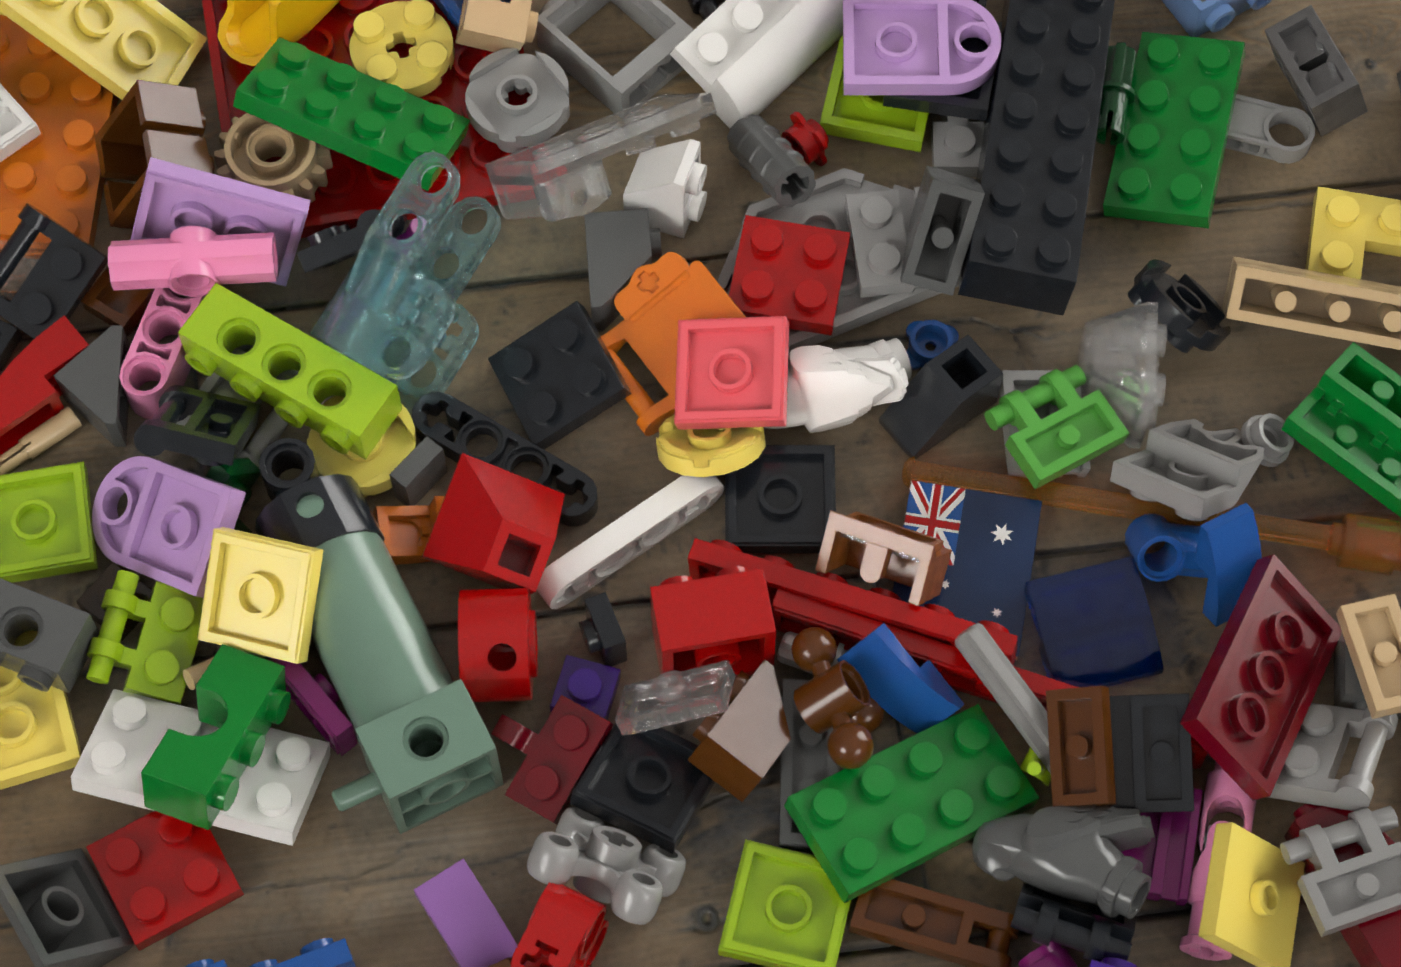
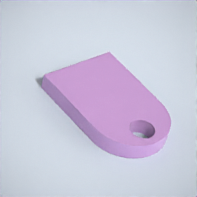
[843,0,1001,96]
[92,456,246,598]

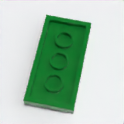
[1103,32,1245,229]
[233,37,470,191]
[784,704,1040,903]

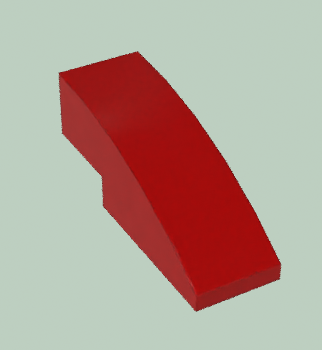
[0,315,89,455]

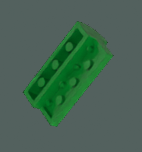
[1281,342,1401,517]

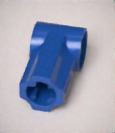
[1125,514,1208,582]

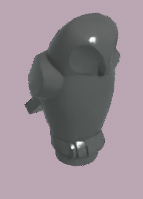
[972,805,1155,919]

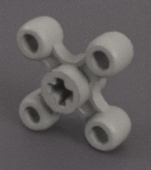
[527,807,686,925]

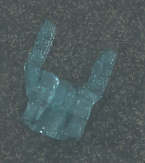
[309,152,501,399]

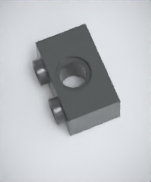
[0,578,99,693]

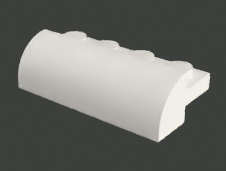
[670,0,843,128]

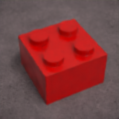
[650,566,776,690]

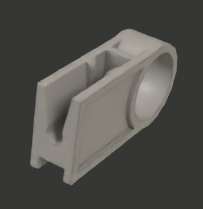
[1226,94,1315,164]

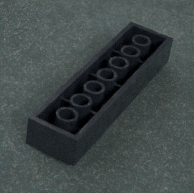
[958,0,1115,316]

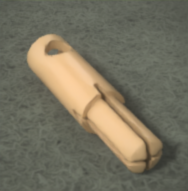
[0,406,82,475]

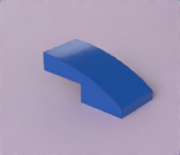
[1195,503,1262,627]
[837,623,964,734]

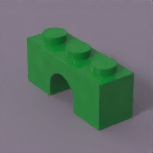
[141,644,291,830]

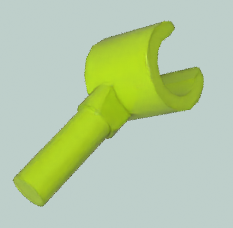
[1020,747,1051,786]

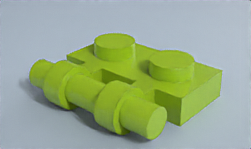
[86,570,203,705]

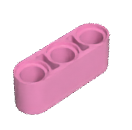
[119,288,205,419]

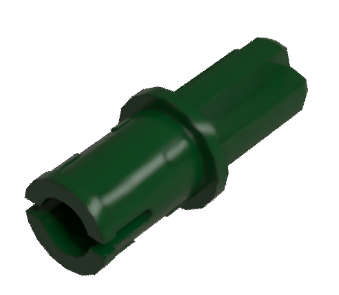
[1096,42,1137,145]

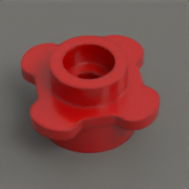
[781,111,829,166]

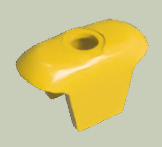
[217,0,340,66]

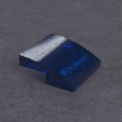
[1024,556,1164,687]

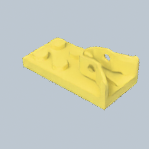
[0,0,207,100]

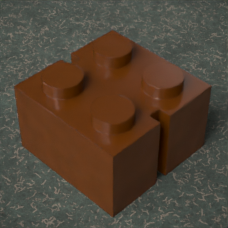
[95,80,214,229]

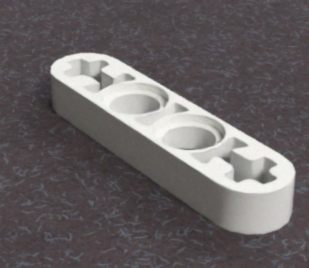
[537,475,725,609]

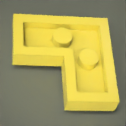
[1305,186,1401,279]

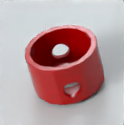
[458,588,538,702]

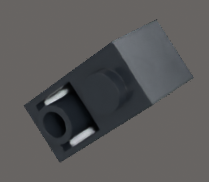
[879,334,1003,461]

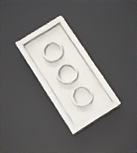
[71,689,330,846]

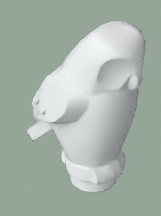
[764,338,912,433]

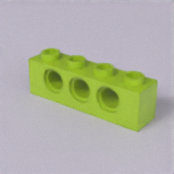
[178,283,402,460]

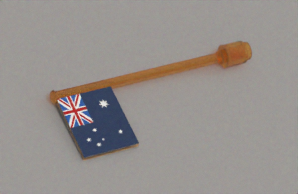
[893,456,1401,660]

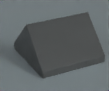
[0,848,134,967]

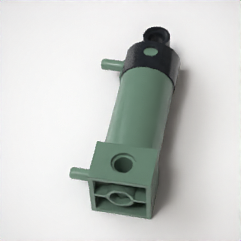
[255,438,504,834]

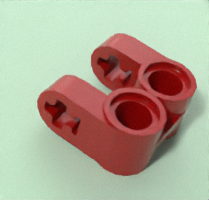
[510,882,609,967]

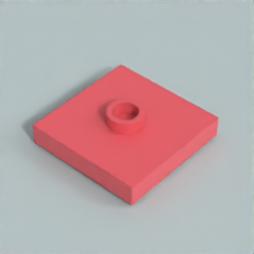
[674,316,789,430]

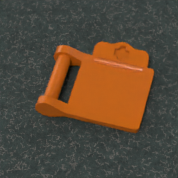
[601,252,746,436]

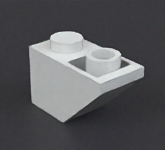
[623,139,707,239]

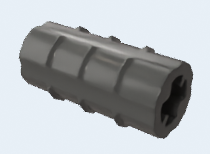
[727,115,816,207]

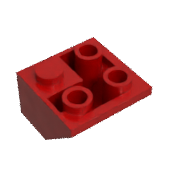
[421,453,565,595]

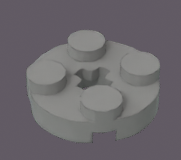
[465,48,570,153]

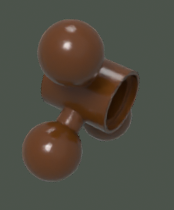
[791,627,884,769]

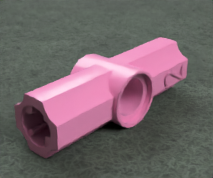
[108,226,278,297]

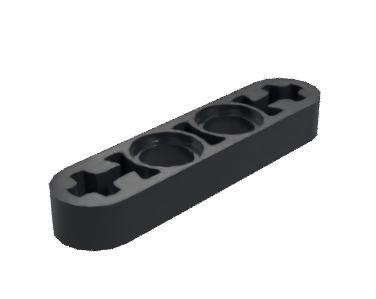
[412,392,598,527]

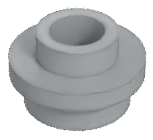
[1241,413,1294,467]

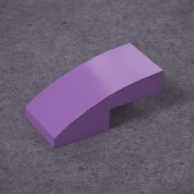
[414,858,526,967]

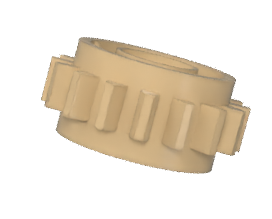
[214,113,333,203]

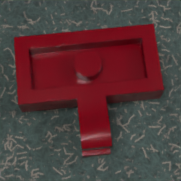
[491,695,614,825]

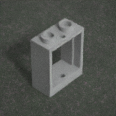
[536,0,694,121]

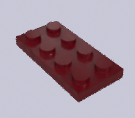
[1180,554,1342,801]

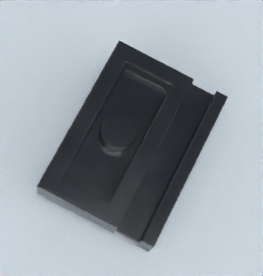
[1108,693,1194,813]

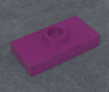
[267,657,357,756]

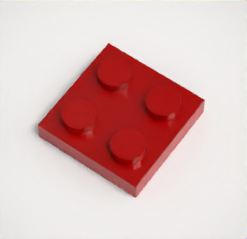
[729,215,851,336]
[86,811,244,951]

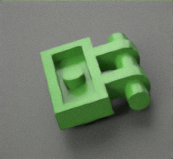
[984,365,1129,489]

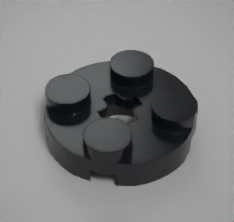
[1128,259,1231,353]

